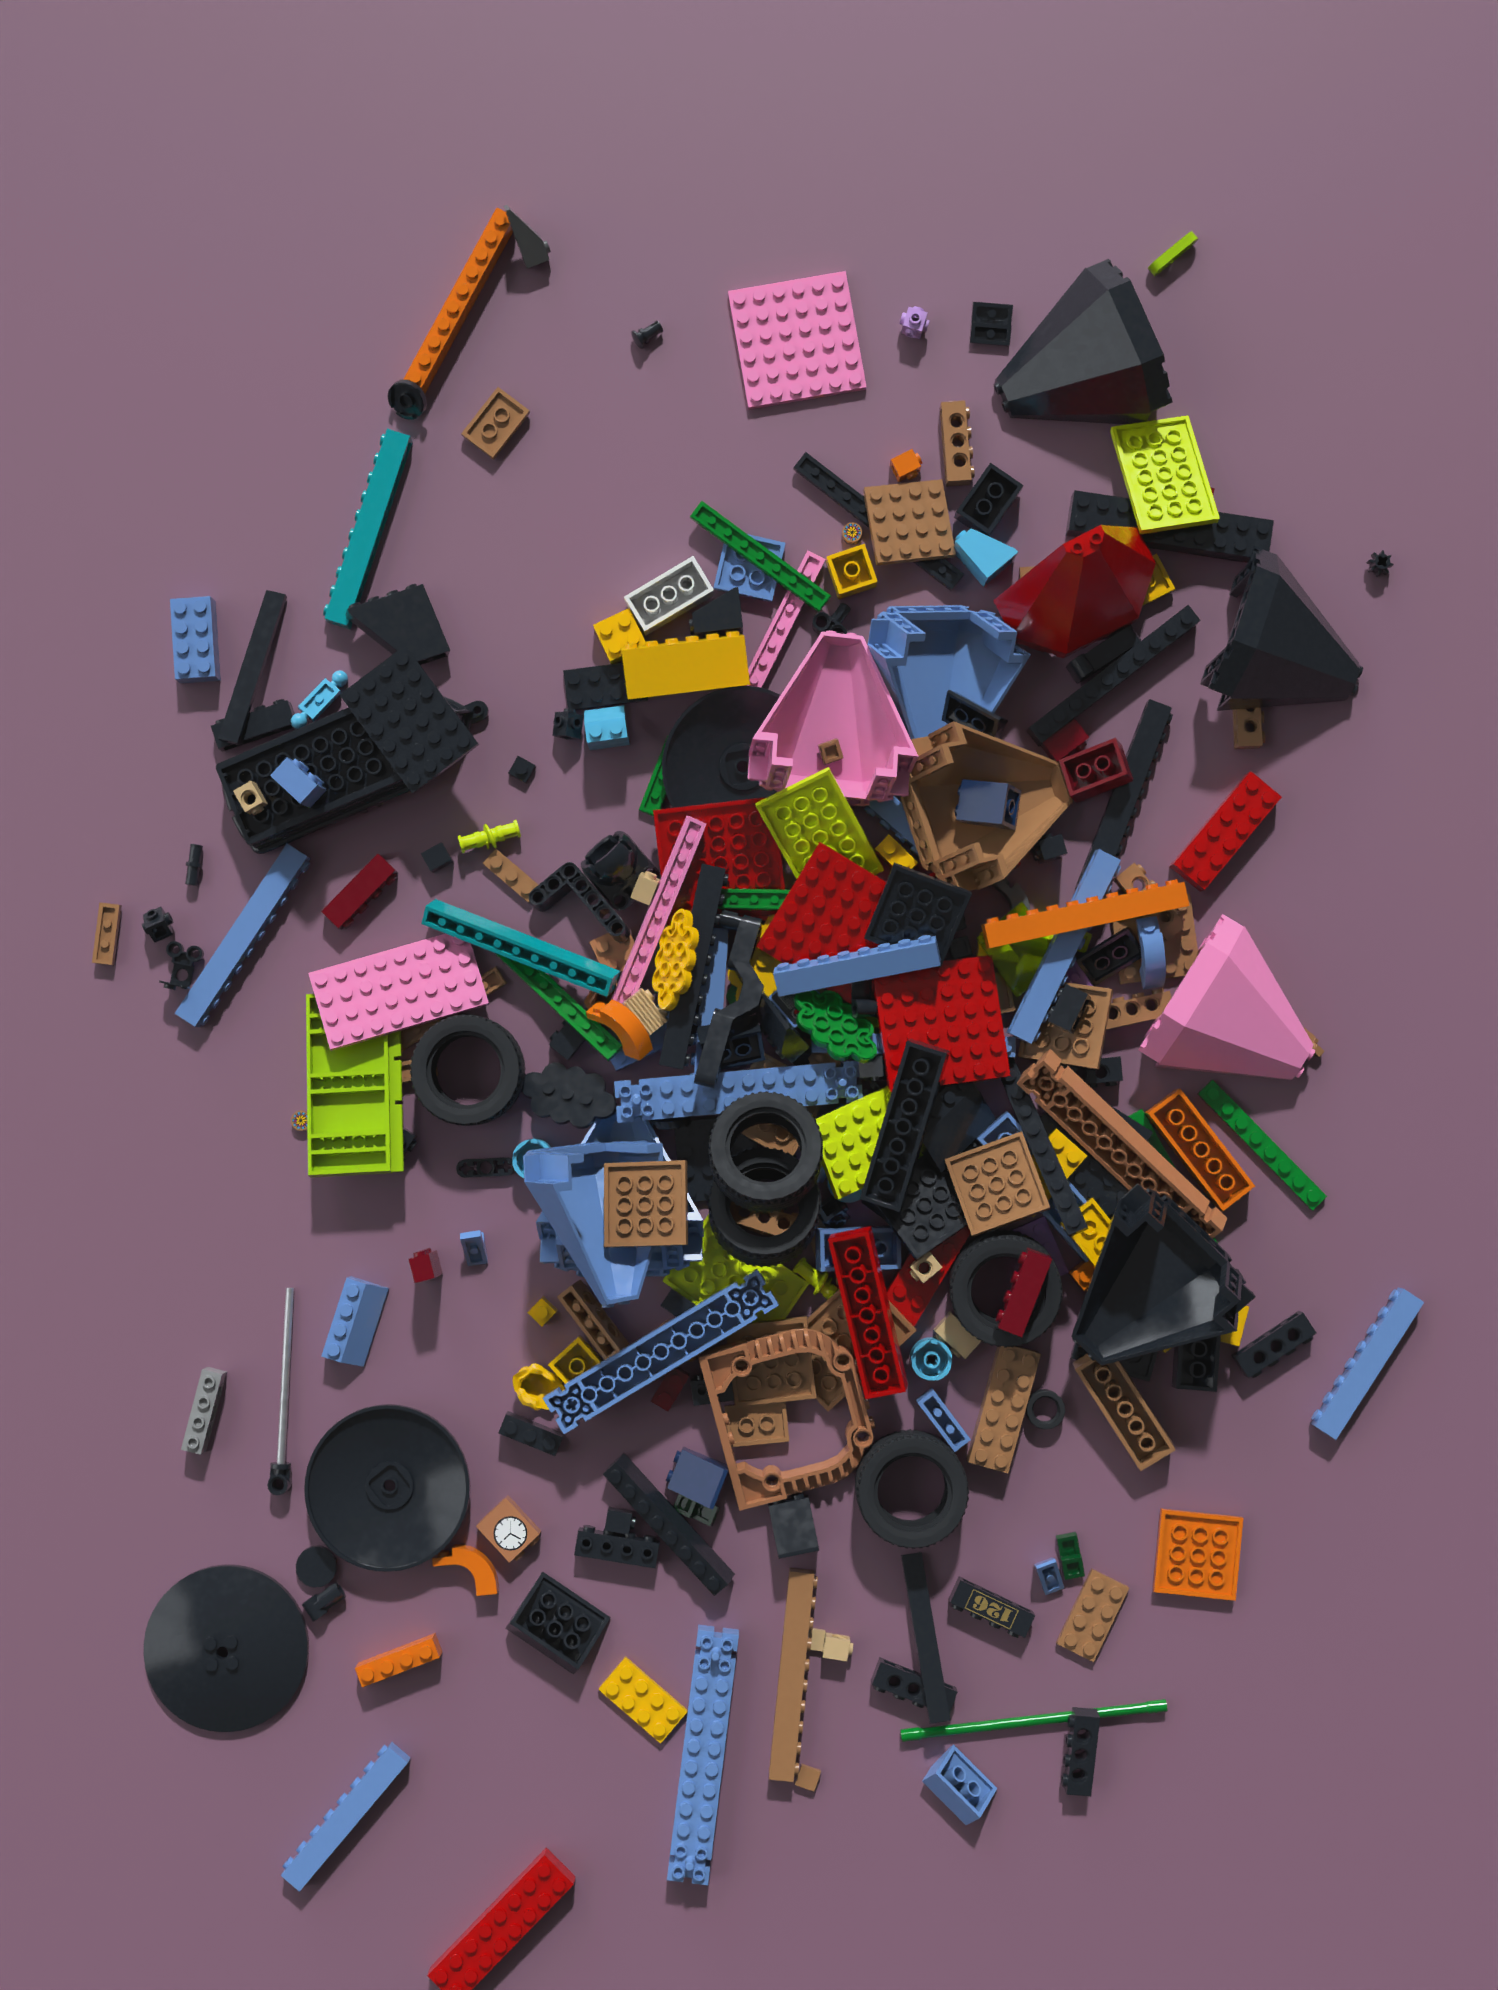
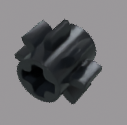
[1366,550,1394,577]

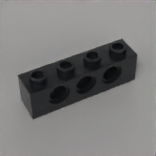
[1060,1056,1123,1088]
[1231,1311,1317,1378]
[871,1657,958,1714]
[1061,1707,1100,1797]

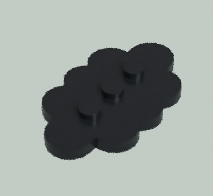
[521,1062,617,1129]

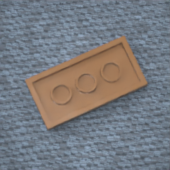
[1056,1568,1129,1662]

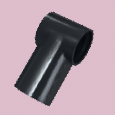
[302,1582,346,1622]

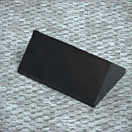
[942,690,1008,739]
[1076,927,1141,986]

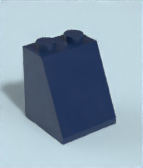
[955,779,1021,831]
[665,1447,728,1510]

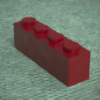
[321,854,398,930]
[995,1247,1052,1337]

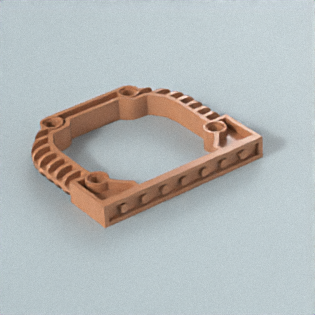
[698,1328,875,1511]

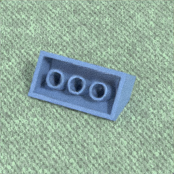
[321,1276,389,1367]

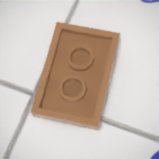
[461,387,530,460]
[724,1401,789,1447]

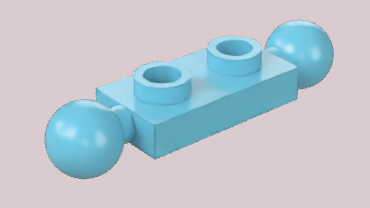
[291,670,348,729]

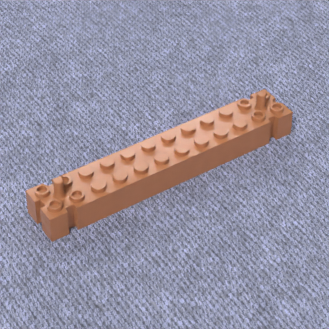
[1017,1049,1227,1238]

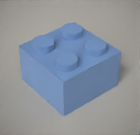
[270,757,326,808]

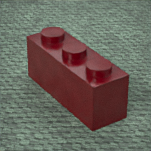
[409,1248,443,1283]

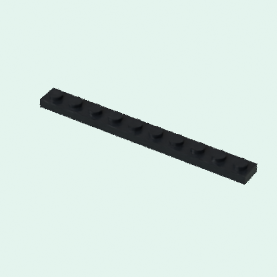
[793,452,964,591]
[1000,1058,1089,1237]

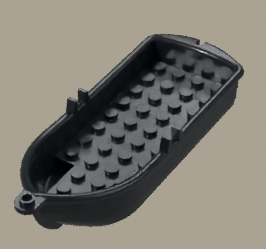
[216,697,489,854]

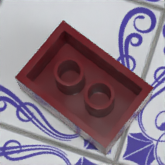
[1059,738,1133,803]

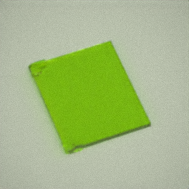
[976,902,1050,997]

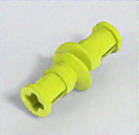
[457,820,521,853]
[792,1258,838,1299]

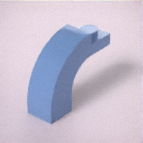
[1136,916,1166,990]

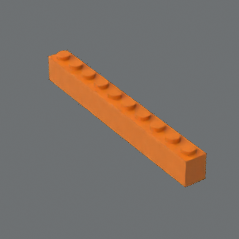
[403,208,513,394]
[981,879,1190,949]

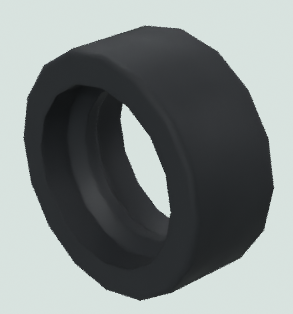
[1025,1389,1065,1430]

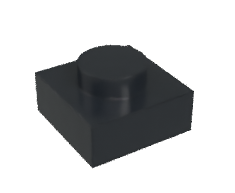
[508,756,536,784]

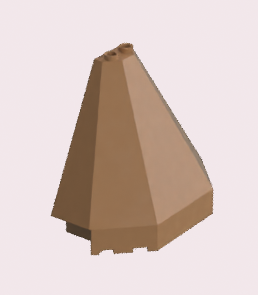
[900,721,1073,891]

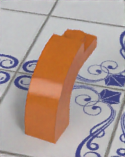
[586,999,653,1061]
[432,1544,499,1596]

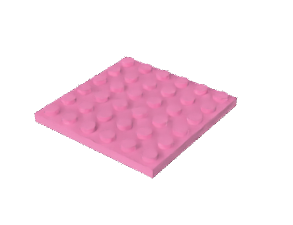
[728,271,867,410]

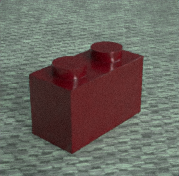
[1040,718,1089,762]
[650,1366,690,1412]

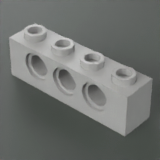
[181,1367,227,1455]

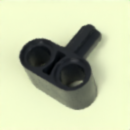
[812,603,851,635]

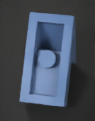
[460,1230,488,1266]
[1034,1557,1064,1595]

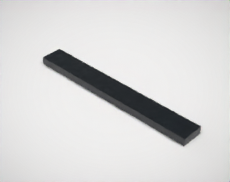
[218,590,287,745]
[901,1552,950,1724]

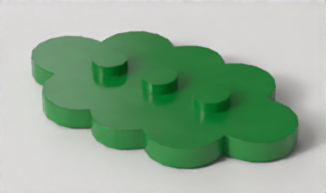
[793,990,877,1063]

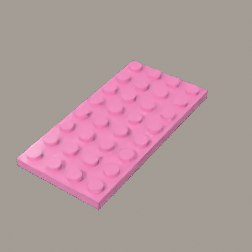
[308,933,489,1051]

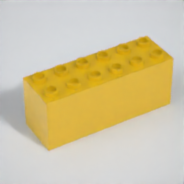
[621,631,750,699]

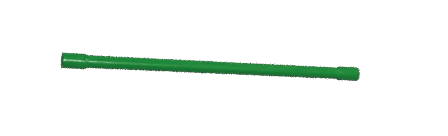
[900,1699,1168,1742]

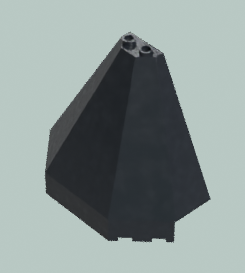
[993,259,1173,424]
[1200,546,1363,711]
[1071,1183,1256,1365]

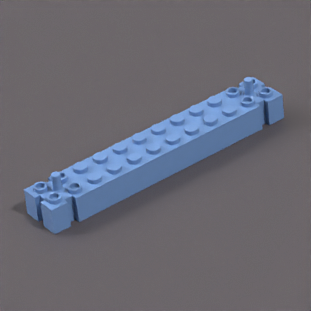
[614,1060,863,1123]
[543,1268,779,1434]
[667,1625,739,1885]

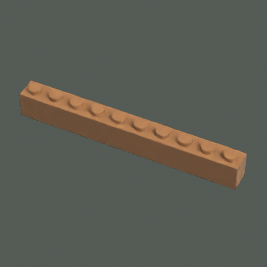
[769,1568,818,1782]

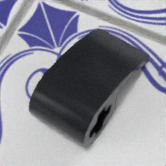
[851,979,877,1018]

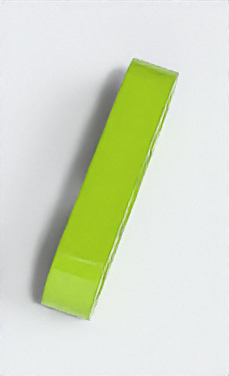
[1148,231,1198,276]

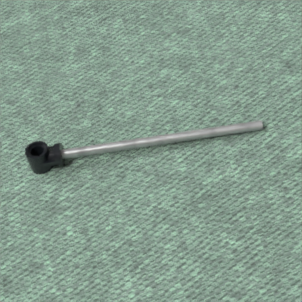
[267,1288,294,1495]

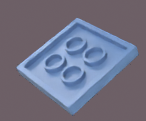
[713,534,786,603]

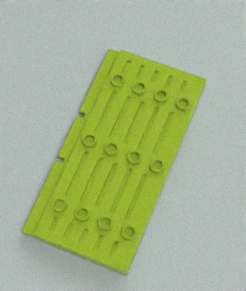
[306,994,404,1178]

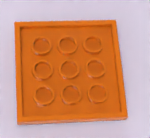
[1153,1508,1243,1601]

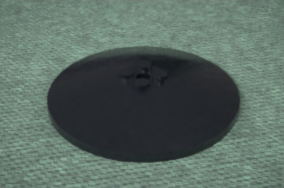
[662,686,780,808]
[304,1404,470,1572]
[143,1565,309,1732]

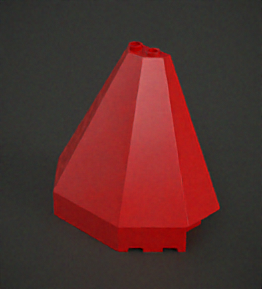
[993,525,1156,659]

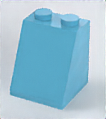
[954,528,1018,587]
[584,705,630,750]

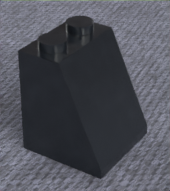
[689,587,743,639]
[768,1493,819,1559]

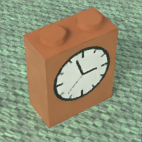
[476,1495,541,1563]

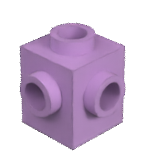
[899,306,930,339]

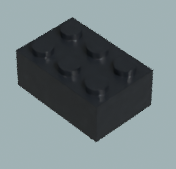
[954,462,1024,536]

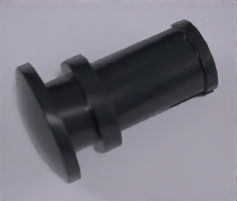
[631,320,663,349]

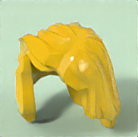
[512,1363,565,1411]

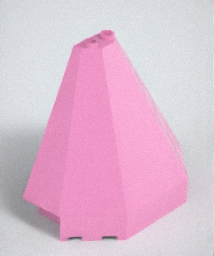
[748,631,918,806]
[1138,914,1315,1080]

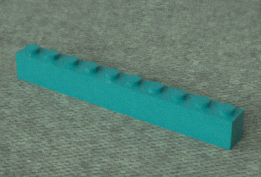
[323,429,413,630]
[421,899,620,997]

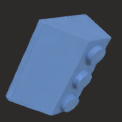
[922,1744,997,1825]

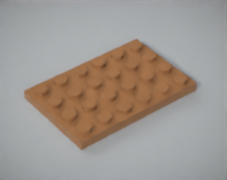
[807,1289,917,1411]

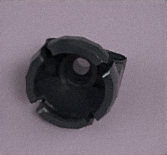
[581,831,660,911]

